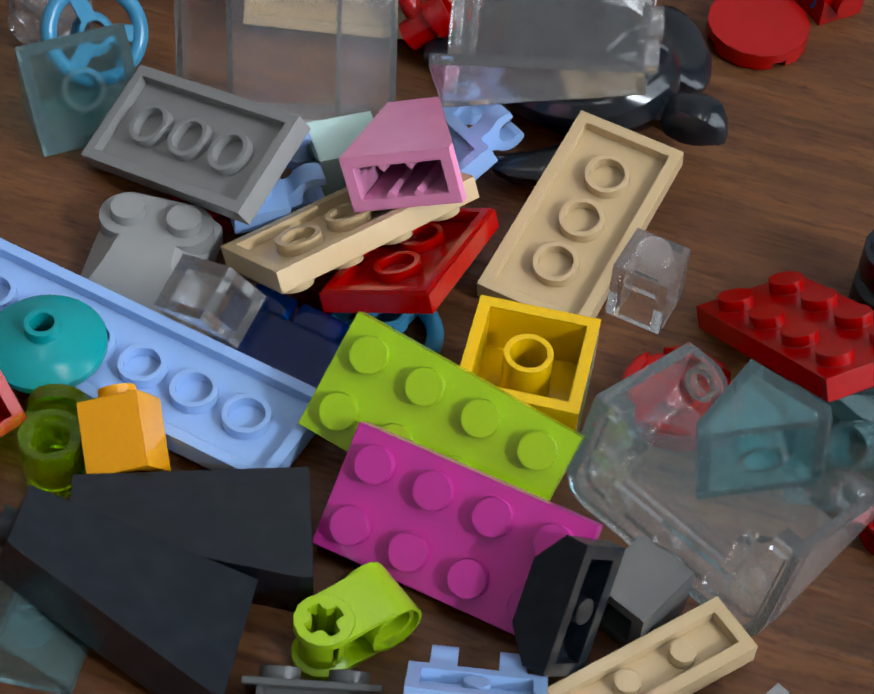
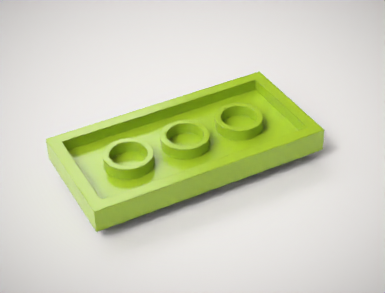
[298,311,585,501]

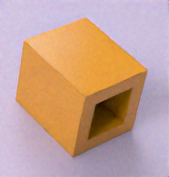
[76,383,171,474]

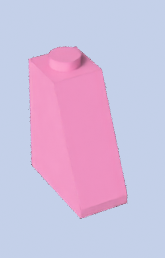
[339,96,467,212]

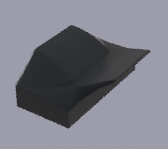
[512,535,626,676]

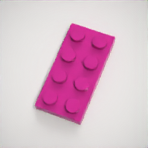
[312,422,603,635]

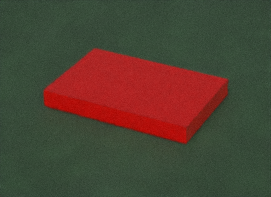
[319,208,499,314]

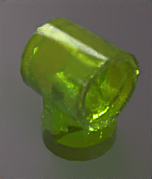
[17,384,90,497]

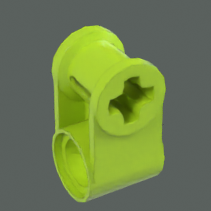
[291,562,422,681]

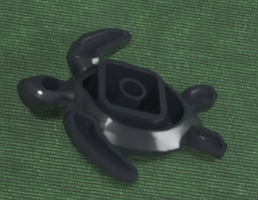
[424,0,728,186]

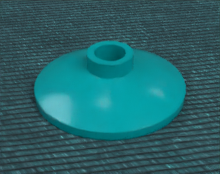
[0,294,108,394]

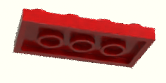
[696,271,874,403]

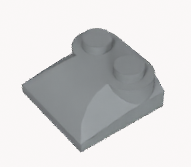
[80,192,223,326]

